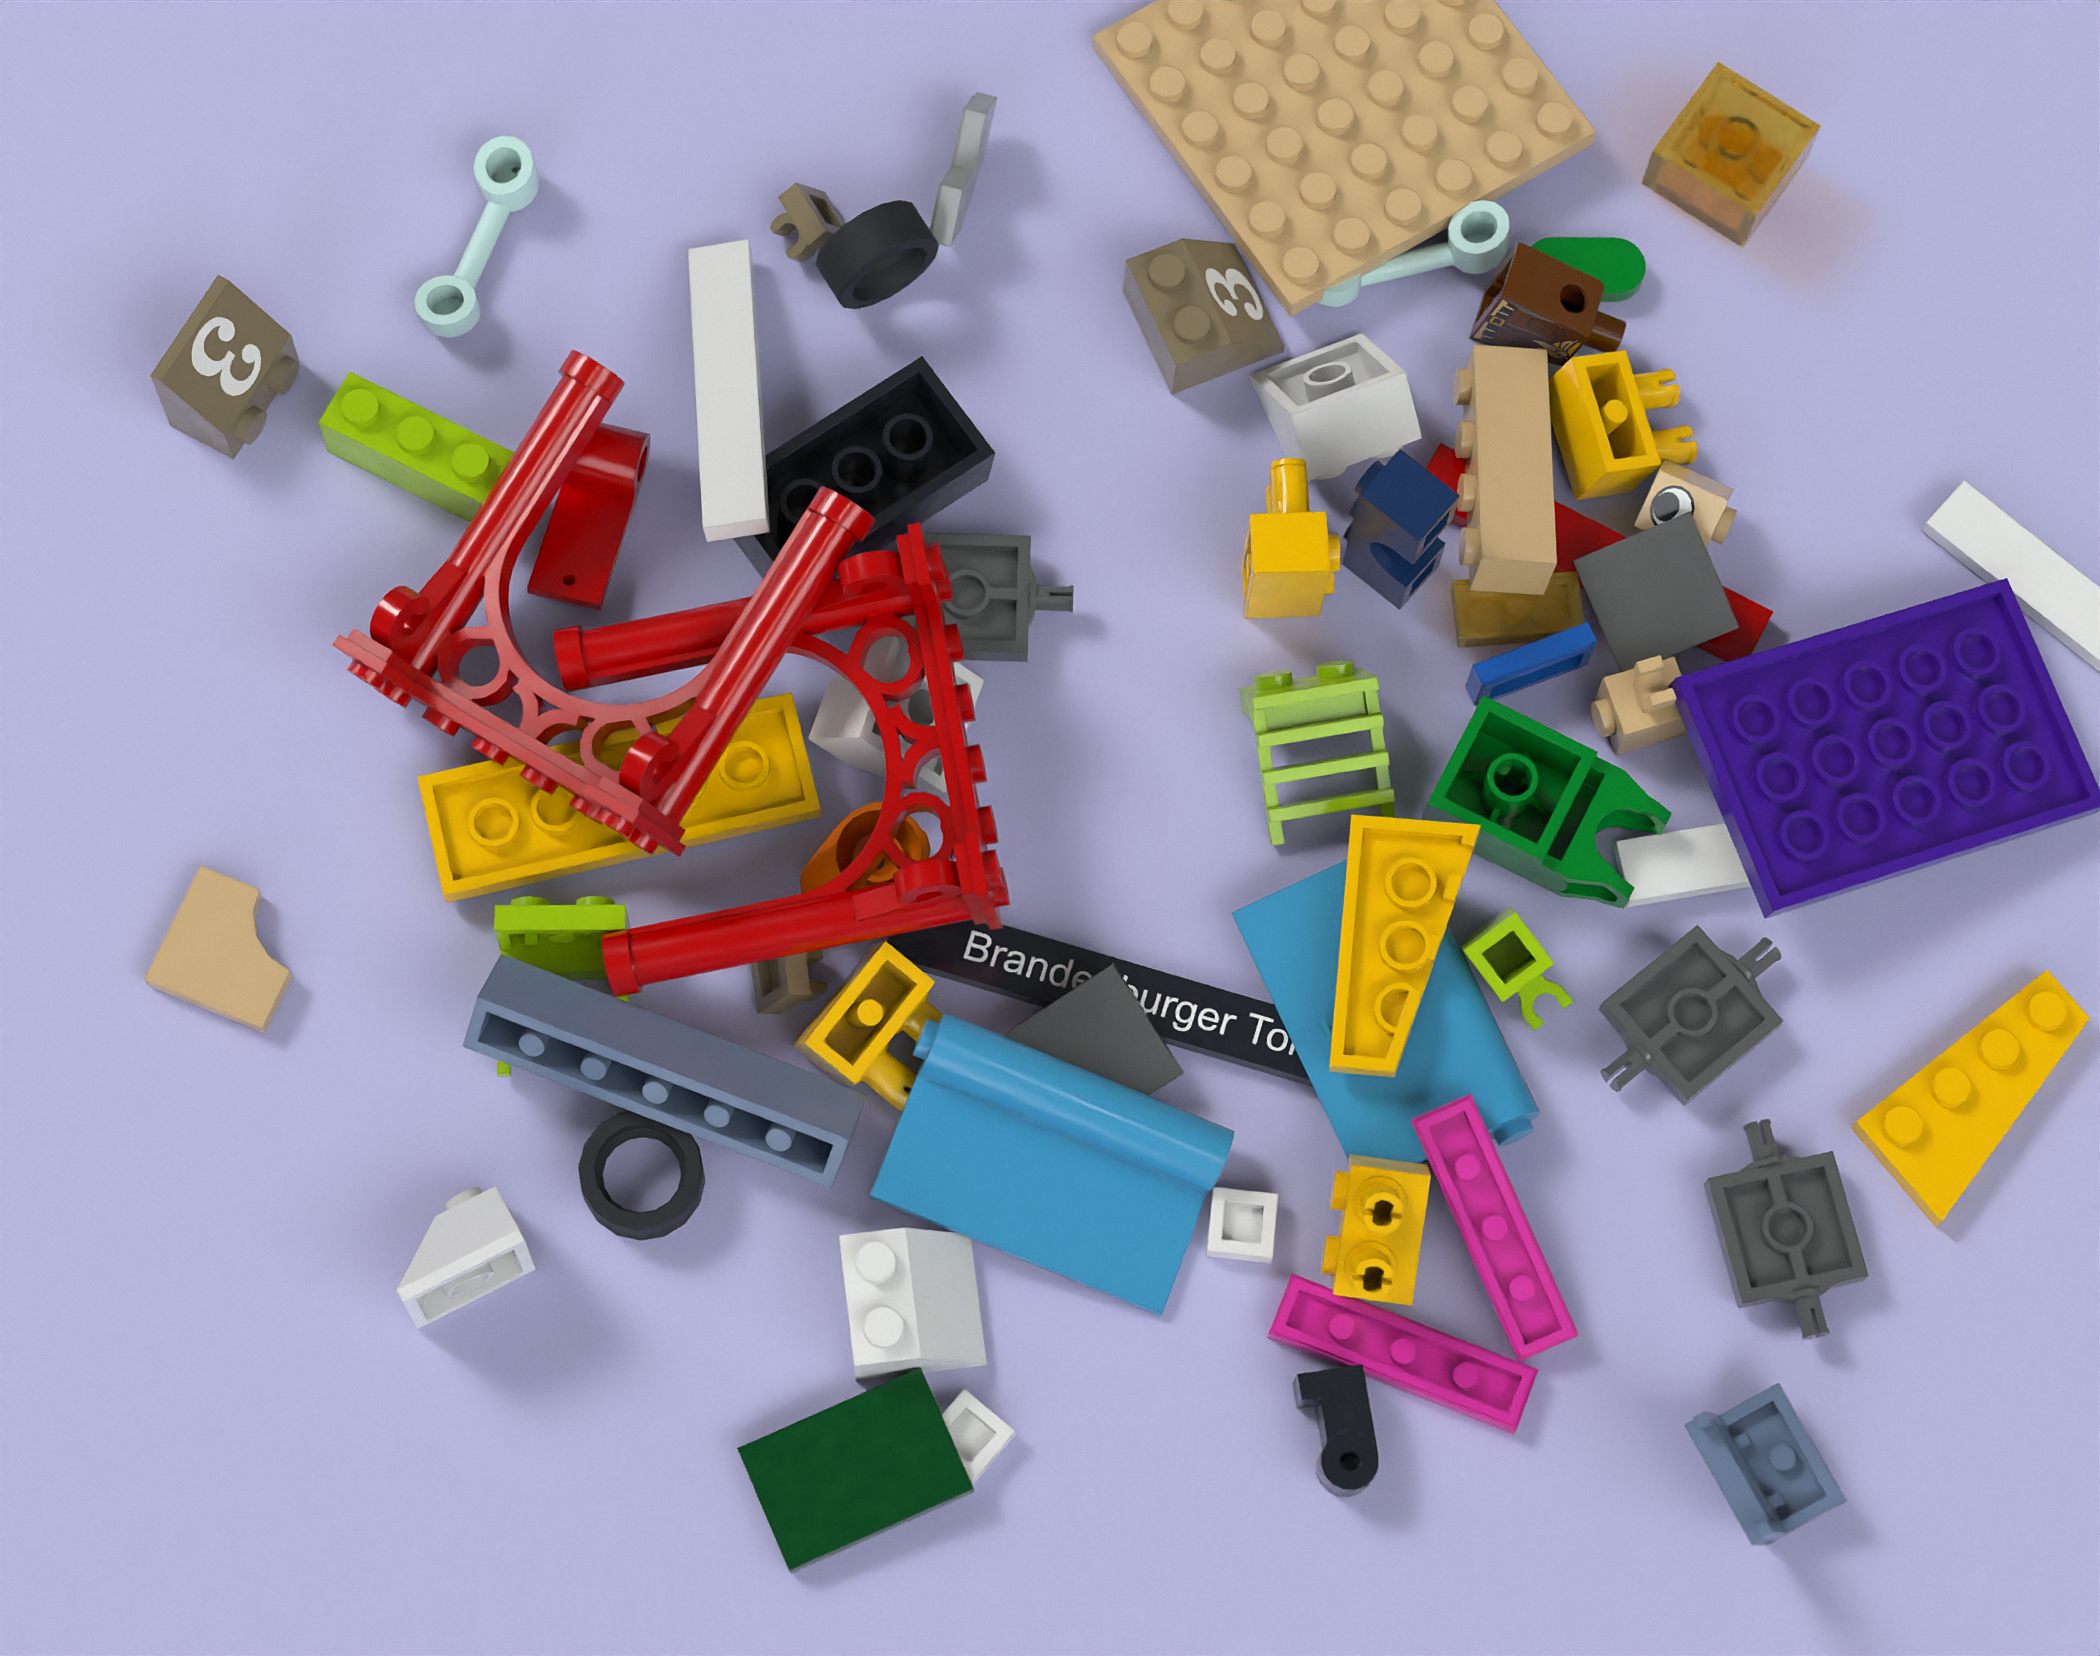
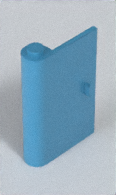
[1232,859,1541,1164]
[869,1012,1234,1316]

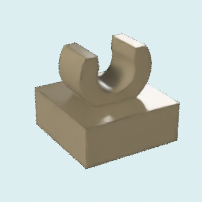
[770,183,844,262]
[751,950,828,1014]

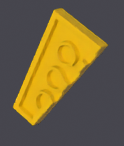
[1329,814,1481,1078]
[1851,970,2090,1227]

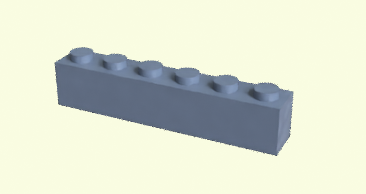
[462,954,868,1188]

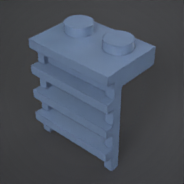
[1684,1383,1847,1546]

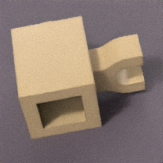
[1591,655,1687,755]

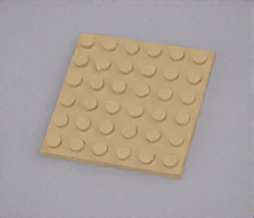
[1093,0,1596,317]

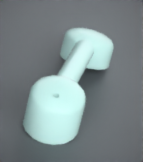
[414,135,540,338]
[1317,200,1510,307]

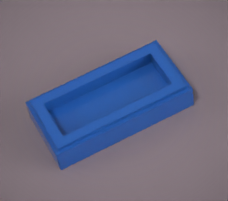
[1465,622,1597,705]

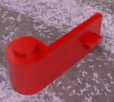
[527,422,651,611]

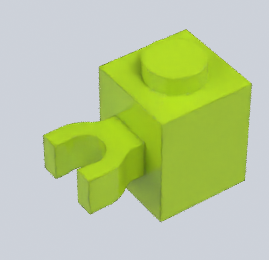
[1459,905,1573,1031]

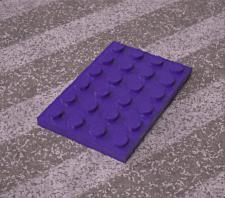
[1668,578,2100,919]

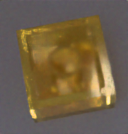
[1641,62,1821,248]

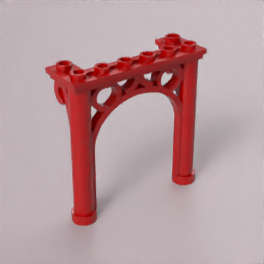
[333,350,876,857]
[553,522,1010,998]

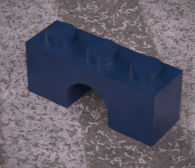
[1342,449,1460,610]

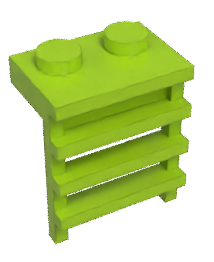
[1239,660,1395,846]
[494,896,631,1077]

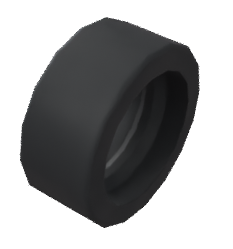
[815,200,939,309]
[578,1111,705,1241]

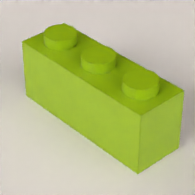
[318,371,514,522]

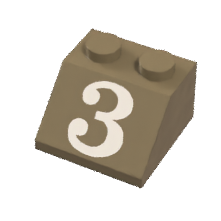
[1123,238,1284,395]
[150,275,300,459]

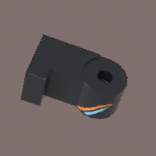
[1292,1364,1379,1497]

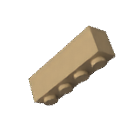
[1453,345,1557,595]

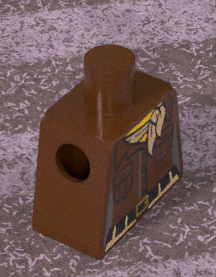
[1469,242,1626,366]

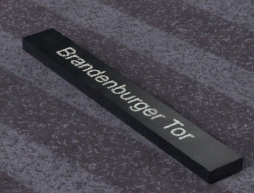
[886,919,1313,1087]

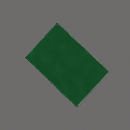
[737,1367,975,1574]

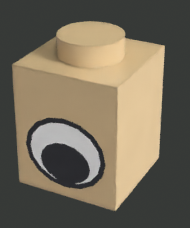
[1634,459,1737,548]

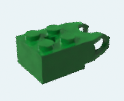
[1421,695,1672,909]

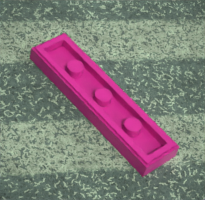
[1410,1093,1579,1362]
[1267,1273,1538,1435]

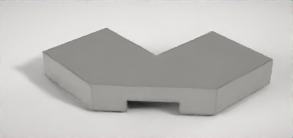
[930,92,997,247]

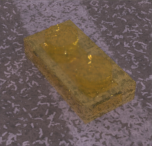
[1451,572,1584,648]

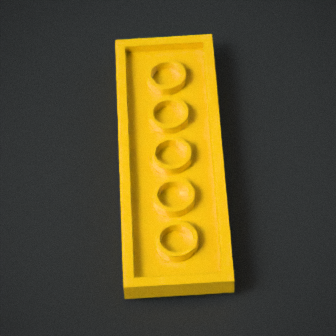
[417,692,821,903]

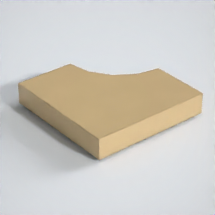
[144,865,293,1033]

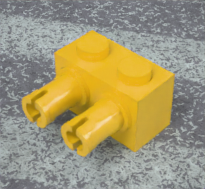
[1548,350,1698,500]
[1241,458,1340,619]
[792,941,943,1114]
[1321,1154,1431,1306]

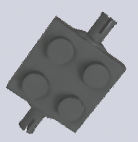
[900,532,1074,662]
[1598,925,1784,1106]
[1704,1119,1869,1340]

